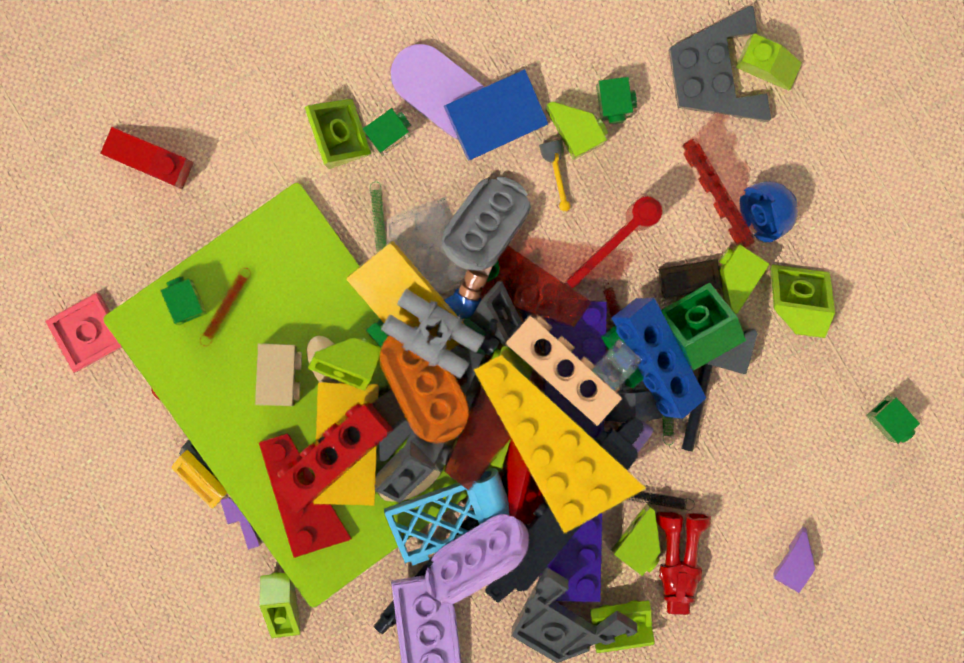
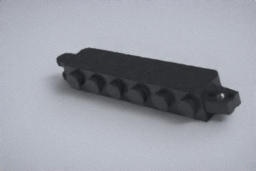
[485,417,644,603]

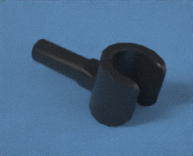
[479,318,500,355]

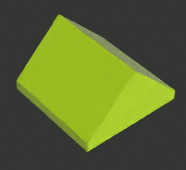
[304,98,371,169]

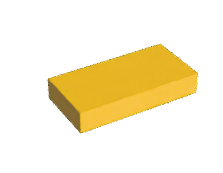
[172,450,228,509]

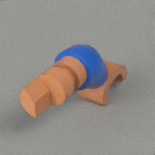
[444,266,492,319]

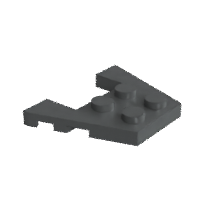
[668,6,771,122]
[511,567,637,663]

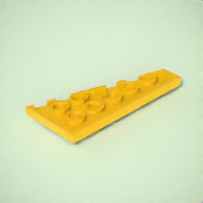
[474,355,646,534]

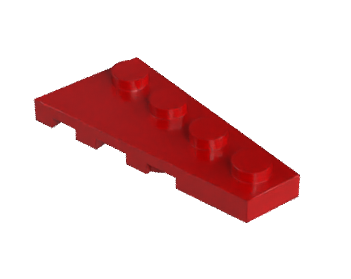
[259,433,352,558]

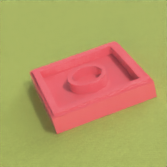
[45,293,122,373]

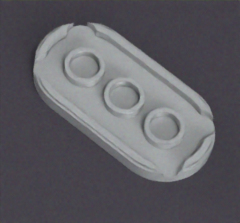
[442,177,531,271]

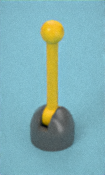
[539,140,571,212]

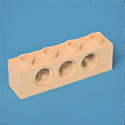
[505,315,622,426]

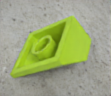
[770,264,835,338]

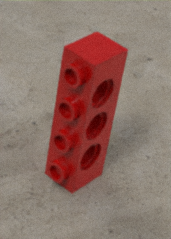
[273,402,394,513]

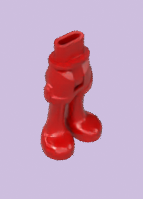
[656,511,711,615]

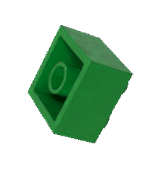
[661,283,746,370]

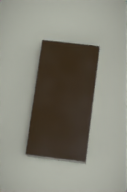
[658,259,722,298]

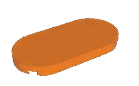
[380,326,469,443]

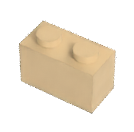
[255,344,302,406]

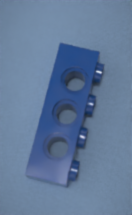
[612,298,706,419]

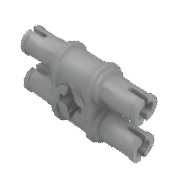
[381,289,485,379]

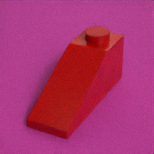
[100,127,194,189]
[507,438,544,524]

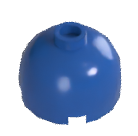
[739,181,798,242]

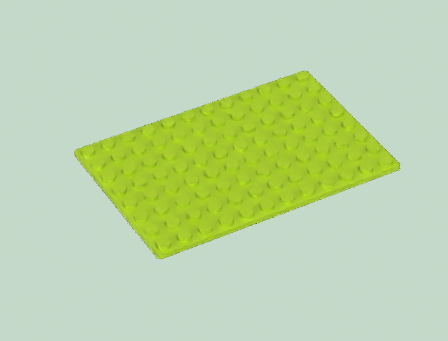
[104,183,503,607]

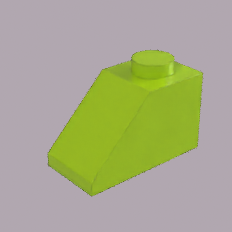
[735,33,802,91]
[546,102,608,161]
[719,244,770,314]
[308,337,381,391]
[611,503,661,576]
[259,572,301,638]

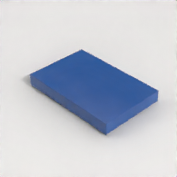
[444,69,548,161]

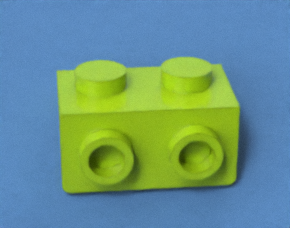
[590,600,655,653]

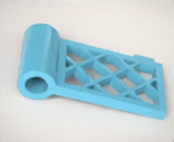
[384,468,509,565]

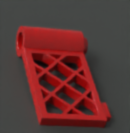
[563,196,662,290]

